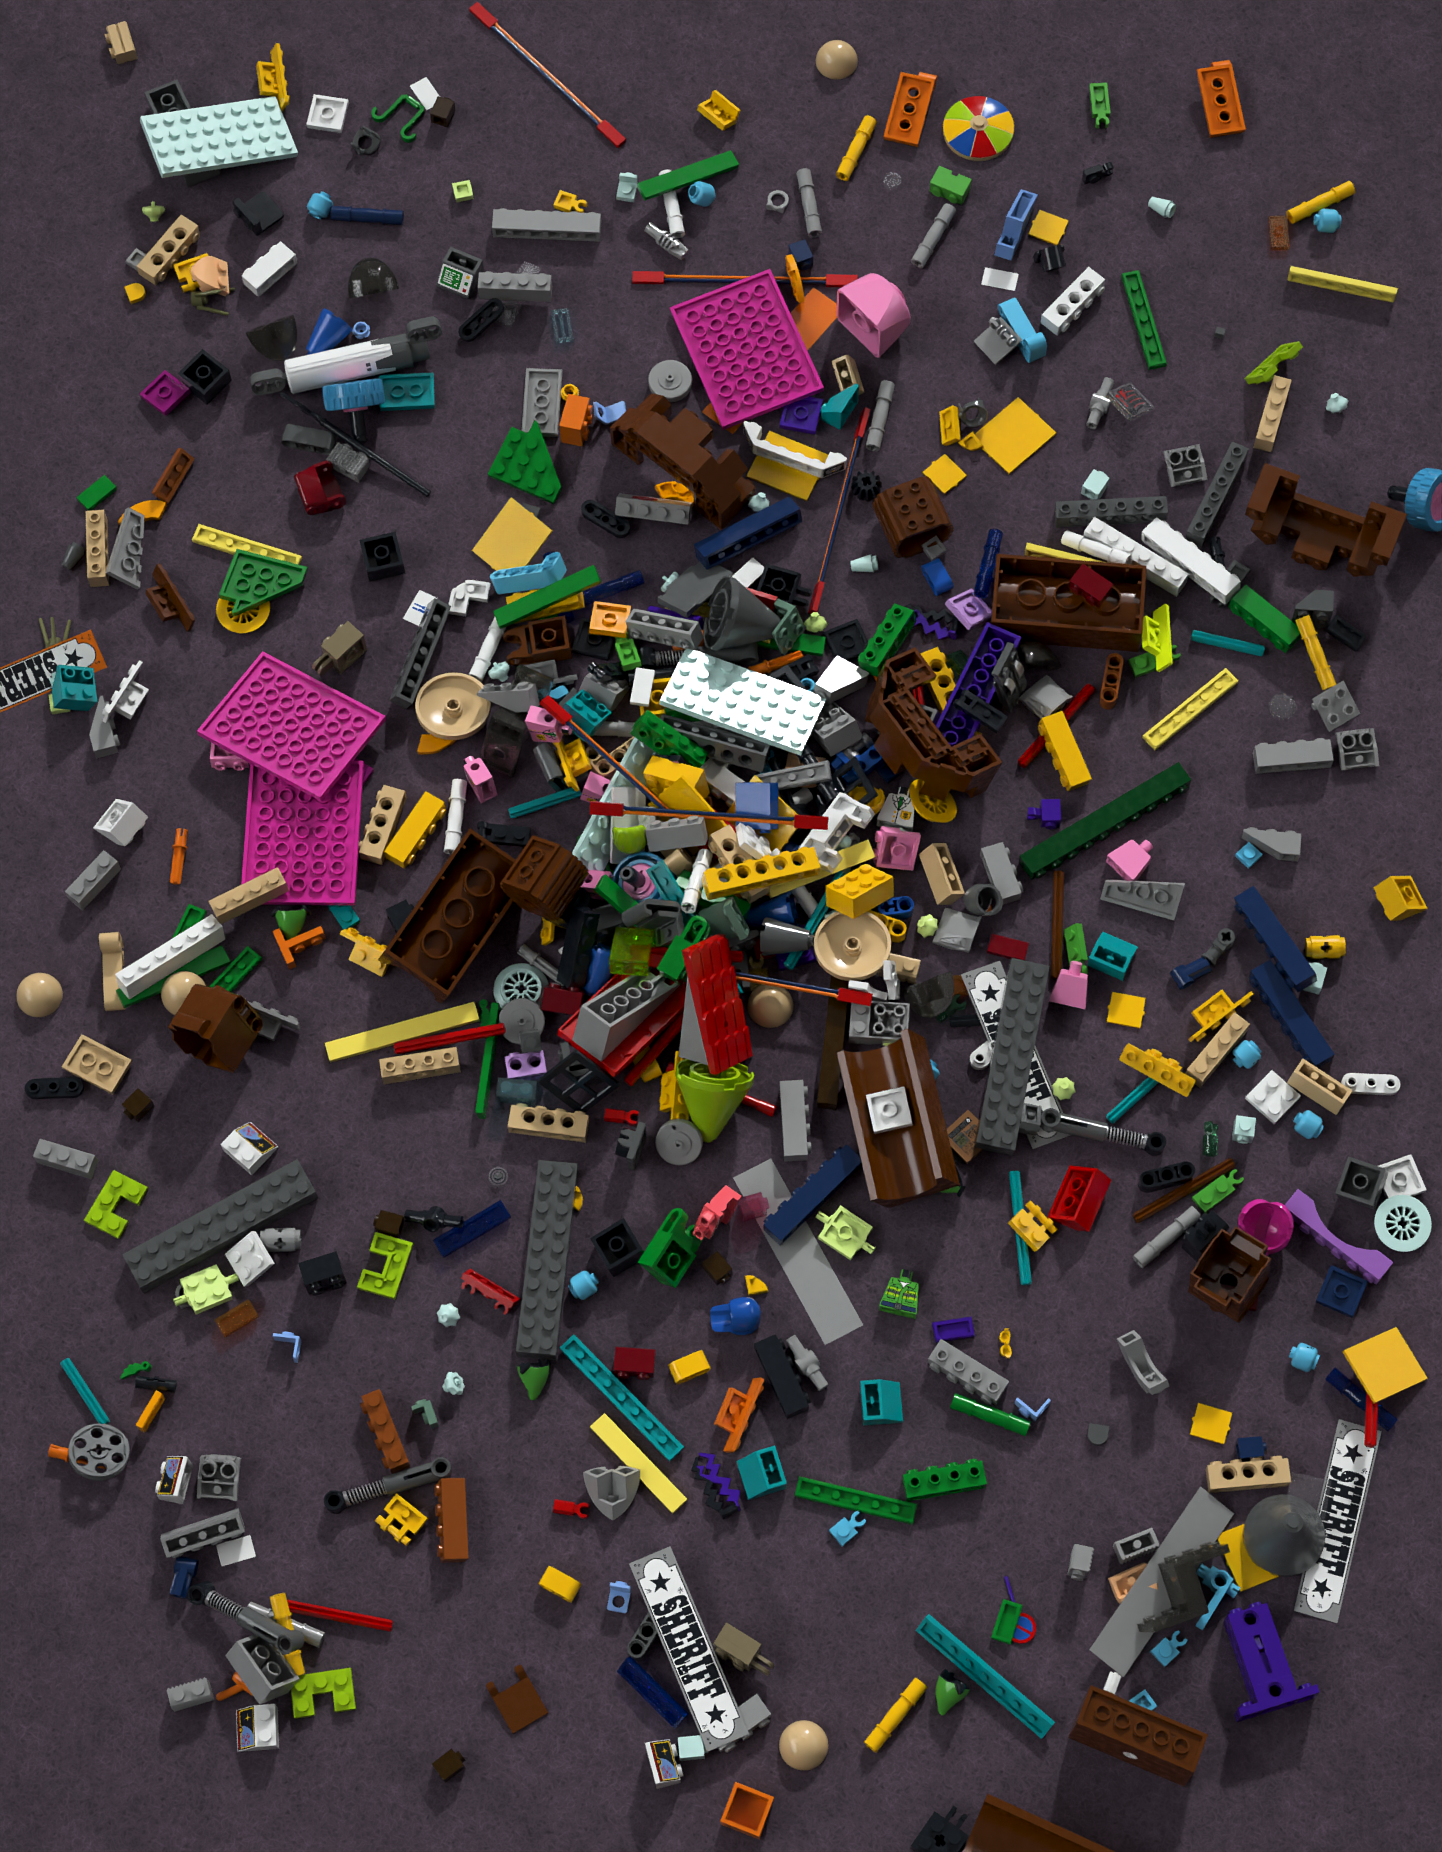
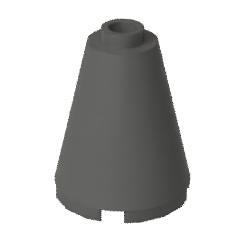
[760,917,814,956]

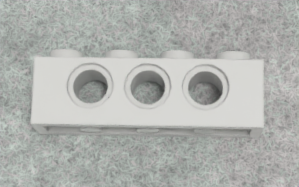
[1041,267,1105,336]

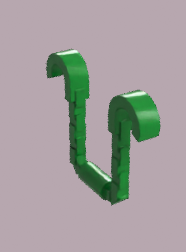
[371,94,425,143]

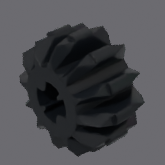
[851,469,882,501]

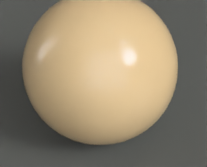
[816,40,858,79]
[161,971,206,1015]
[16,973,63,1017]
[747,984,793,1028]
[779,1720,828,1770]

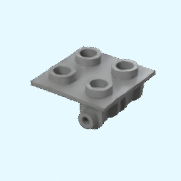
[974,317,1023,365]
[1311,681,1360,732]

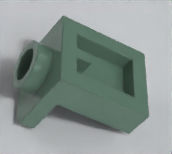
[411,1399,439,1429]

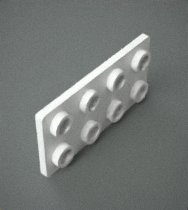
[610,787,656,864]

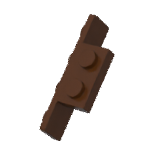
[145,563,195,631]

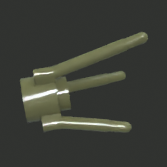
[191,288,235,316]
[39,617,71,648]

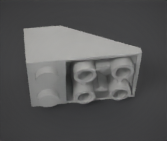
[811,702,863,757]
[849,1001,910,1045]

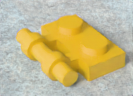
[173,253,208,293]
[1008,1200,1057,1252]
[375,1493,428,1546]

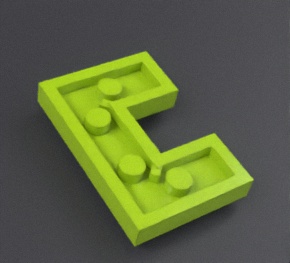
[1244,341,1303,384]
[84,1170,148,1239]
[357,1232,413,1300]
[291,1668,356,1719]

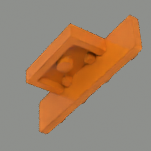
[714,1378,764,1453]

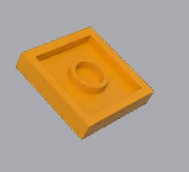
[589,601,631,638]

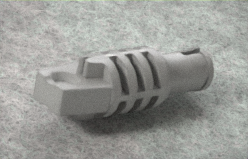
[644,222,688,260]

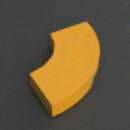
[785,254,805,303]
[655,481,694,507]
[118,500,167,525]
[417,734,456,755]

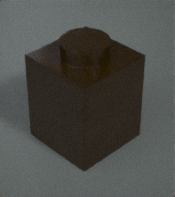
[430,96,456,128]
[122,1088,154,1122]
[373,1210,405,1239]
[702,1251,732,1285]
[432,1749,466,1783]

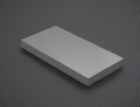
[522,368,563,437]

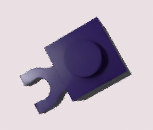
[1027,799,1061,830]

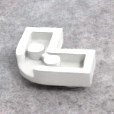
[448,580,491,617]

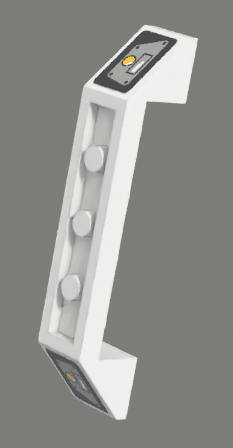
[743,421,847,478]

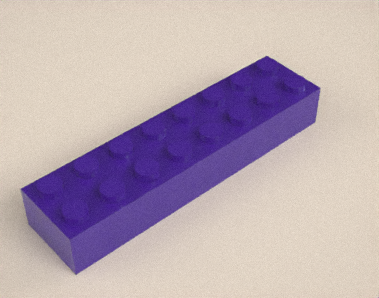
[936,622,1021,747]

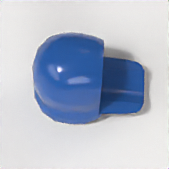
[710,1297,761,1335]

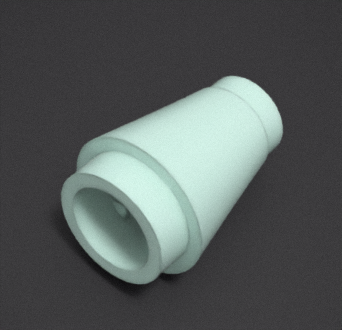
[1148,197,1176,218]
[851,554,878,572]

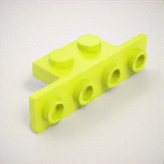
[1142,604,1173,672]

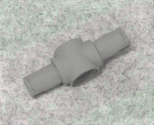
[1086,377,1114,429]
[786,1335,829,1391]

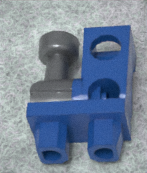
[830,733,885,786]

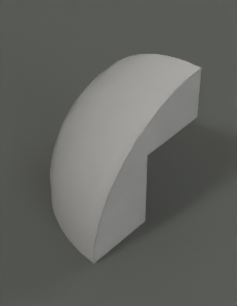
[583,1466,640,1520]

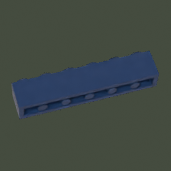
[694,497,802,570]
[1234,886,1317,993]
[1249,960,1335,1068]
[763,1144,862,1246]

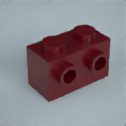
[1069,564,1114,608]
[541,982,584,1015]
[613,1347,656,1380]

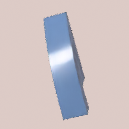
[994,189,1038,261]

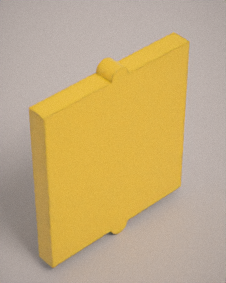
[1028,210,1069,245]
[923,454,967,495]
[1107,992,1146,1029]
[1190,1403,1232,1445]

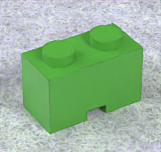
[929,166,972,205]

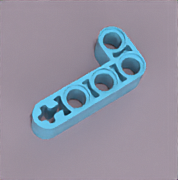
[998,298,1047,363]
[490,552,567,594]

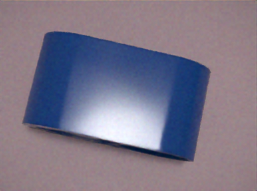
[921,558,954,596]
[877,896,914,920]

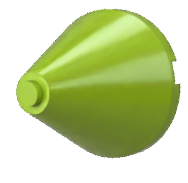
[675,1059,754,1143]

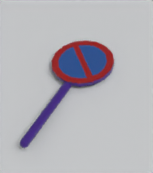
[1004,1576,1036,1644]

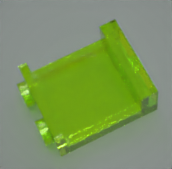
[609,927,655,976]

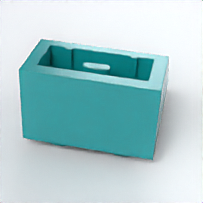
[52,665,97,711]
[563,689,612,742]
[1087,932,1138,981]
[860,1379,903,1426]
[736,1445,787,1500]

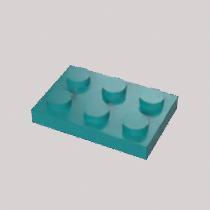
[379,372,435,411]

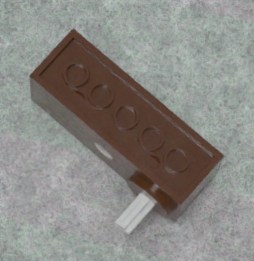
[1068,1671,1208,1787]

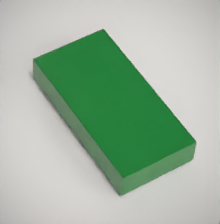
[76,475,117,511]
[991,1599,1023,1645]

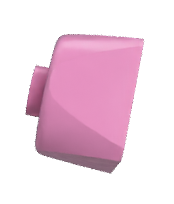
[836,273,911,358]

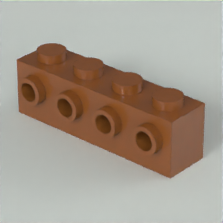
[360,1389,411,1474]
[434,1478,469,1563]

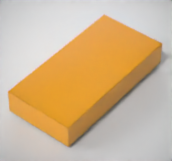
[136,1390,165,1432]

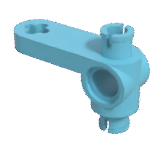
[1195,1563,1241,1630]

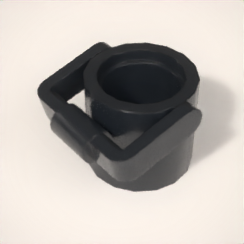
[1033,244,1066,272]

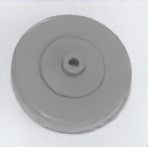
[648,360,692,402]
[498,998,545,1045]
[655,1119,703,1165]

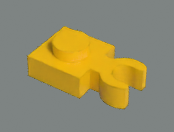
[553,190,587,213]

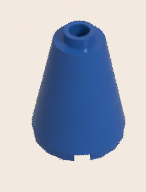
[306,308,352,355]
[745,891,799,929]
[582,942,626,997]

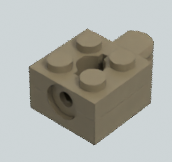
[312,621,367,676]
[713,1623,775,1676]

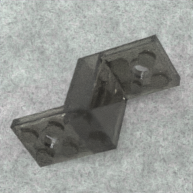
[479,664,554,778]
[1137,1542,1230,1632]

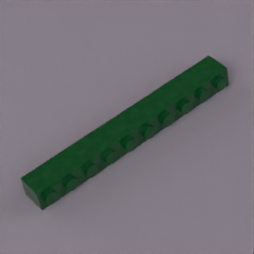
[1019,762,1191,880]

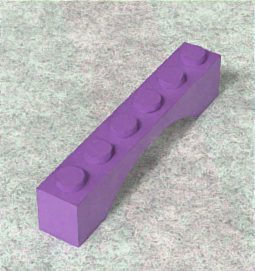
[1285,1189,1393,1285]

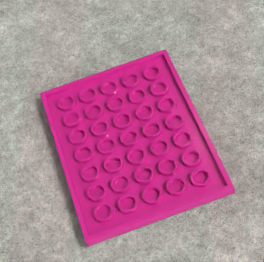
[670,269,824,430]
[197,651,386,801]
[241,761,364,906]

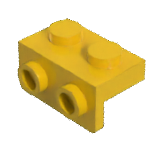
[697,90,740,131]

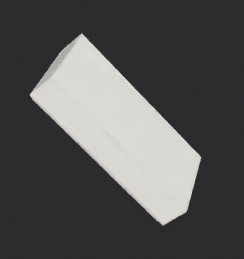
[630,668,655,707]

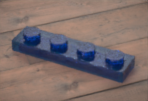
[433,1200,511,1258]
[617,1656,688,1729]

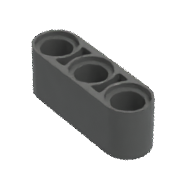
[281,424,337,455]
[627,1611,658,1661]

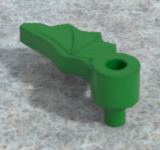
[479,999,490,1027]
[120,1361,152,1380]

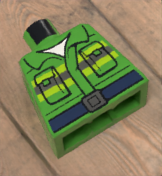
[879,1269,918,1319]

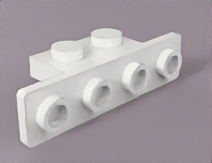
[102,660,149,723]

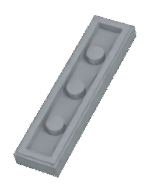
[756,760,832,791]

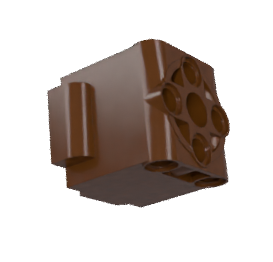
[168,984,263,1073]
[1188,1226,1271,1323]

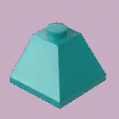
[820,384,859,430]

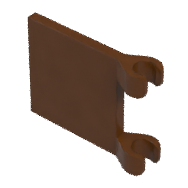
[486,1665,548,1734]

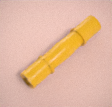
[836,115,877,181]
[1286,181,1355,224]
[1295,615,1336,690]
[269,1593,305,1676]
[864,1678,927,1753]

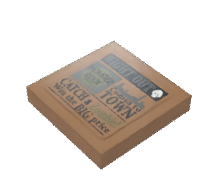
[947,1110,982,1164]

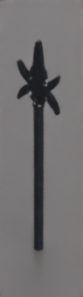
[280,392,431,497]

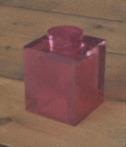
[739,1192,769,1222]

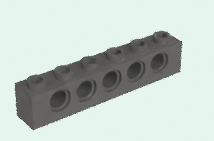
[1185,442,1249,548]
[1054,496,1168,528]
[389,598,451,709]
[660,714,770,773]

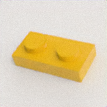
[939,405,961,446]

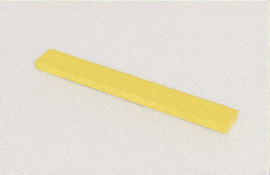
[325,1002,480,1063]

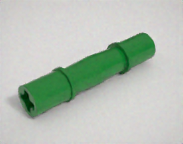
[950,1393,1031,1436]

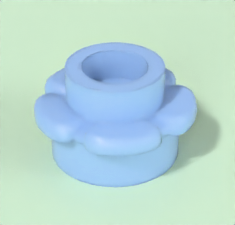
[352,322,370,339]

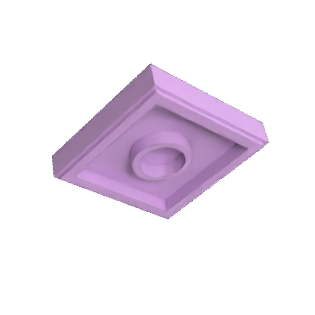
[945,588,992,630]

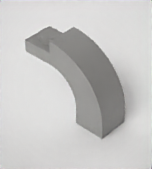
[1117,1330,1169,1395]

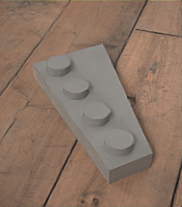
[106,508,145,589]
[1100,880,1185,920]

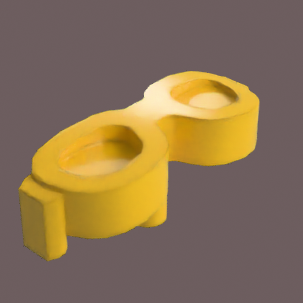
[999,1328,1012,1359]

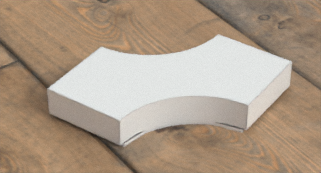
[883,960,900,1000]
[848,980,888,1002]

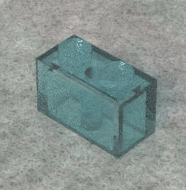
[496,1077,538,1106]

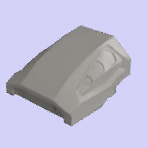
[1162,444,1208,487]
[1019,675,1073,719]
[1335,728,1379,770]
[933,908,982,953]
[197,1454,241,1501]

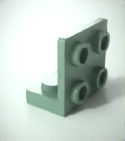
[772,599,805,655]
[698,896,750,940]

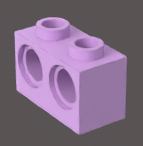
[505,1050,547,1084]

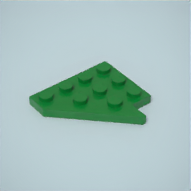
[488,420,562,504]
[219,549,308,617]

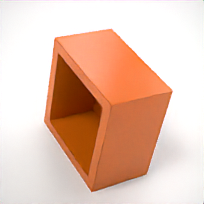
[559,394,593,446]
[720,1782,774,1839]

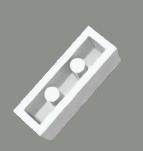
[242,241,297,297]

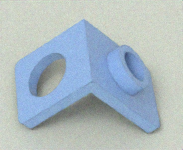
[593,401,626,425]
[273,1332,301,1363]
[1014,1398,1051,1421]
[607,1581,631,1613]

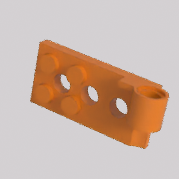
[1197,60,1246,138]
[883,72,937,147]

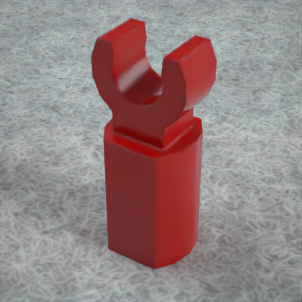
[604,1108,639,1126]
[553,1499,589,1519]

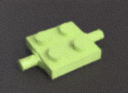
[815,1205,876,1260]
[173,1264,239,1314]

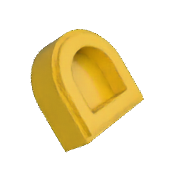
[125,283,146,304]

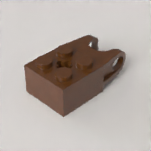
[503,615,573,666]

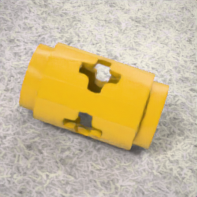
[1305,935,1346,959]

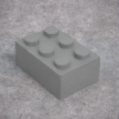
[225,1634,299,1705]

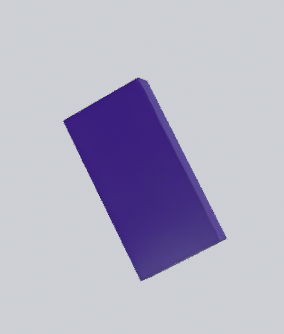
[932,1317,975,1343]

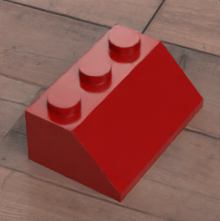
[1047,1166,1111,1232]

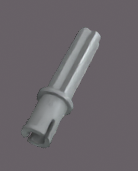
[517,944,564,986]

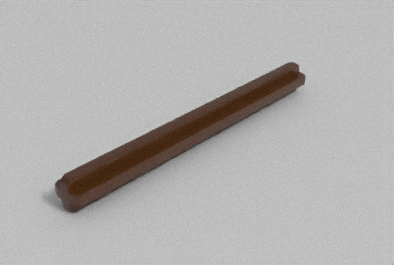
[1051,871,1064,980]
[1133,1158,1236,1223]

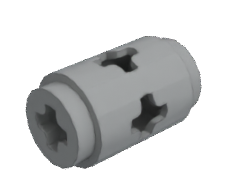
[260,1228,301,1252]

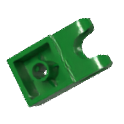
[657,916,711,985]
[638,1208,703,1288]

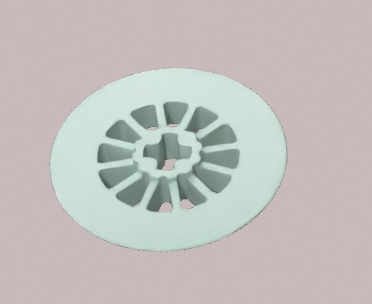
[493,963,549,1009]
[1374,1195,1432,1252]

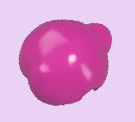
[1237,1199,1294,1256]

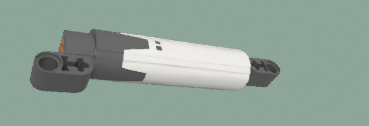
[250,316,442,395]

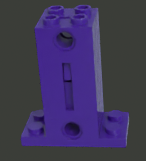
[1224,1602,1320,1722]

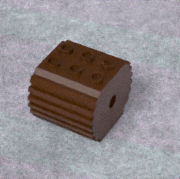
[872,476,954,558]
[500,835,589,921]

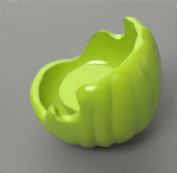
[612,825,647,854]

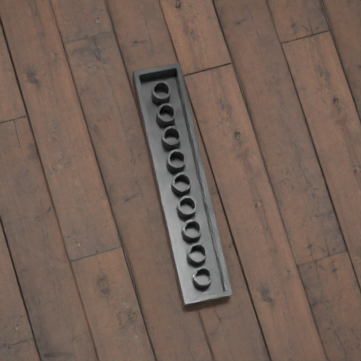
[974,958,1050,1156]
[122,1159,318,1293]
[516,1160,579,1361]

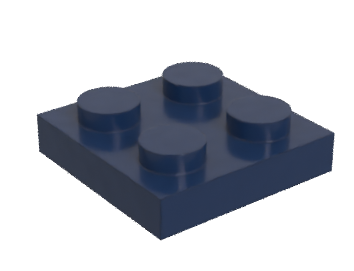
[1315,1265,1368,1318]

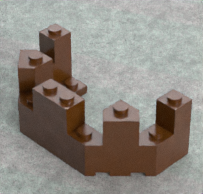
[610,394,755,530]
[1245,463,1407,577]
[865,648,1003,801]

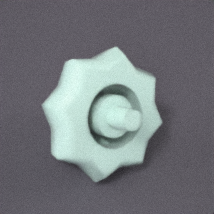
[1326,393,1348,414]
[748,492,769,512]
[661,572,679,592]
[488,661,509,682]
[437,1303,460,1327]
[442,1372,465,1395]

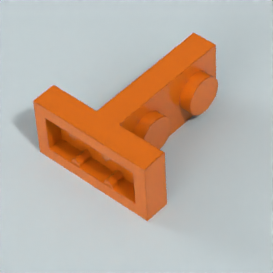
[273,926,326,970]

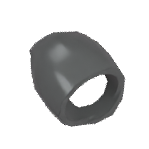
[963,884,1003,916]

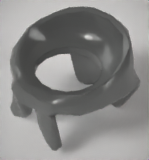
[350,126,381,155]
[958,397,988,427]

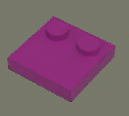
[139,370,191,416]

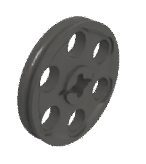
[68,1423,130,1481]

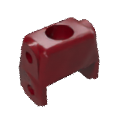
[294,460,346,515]

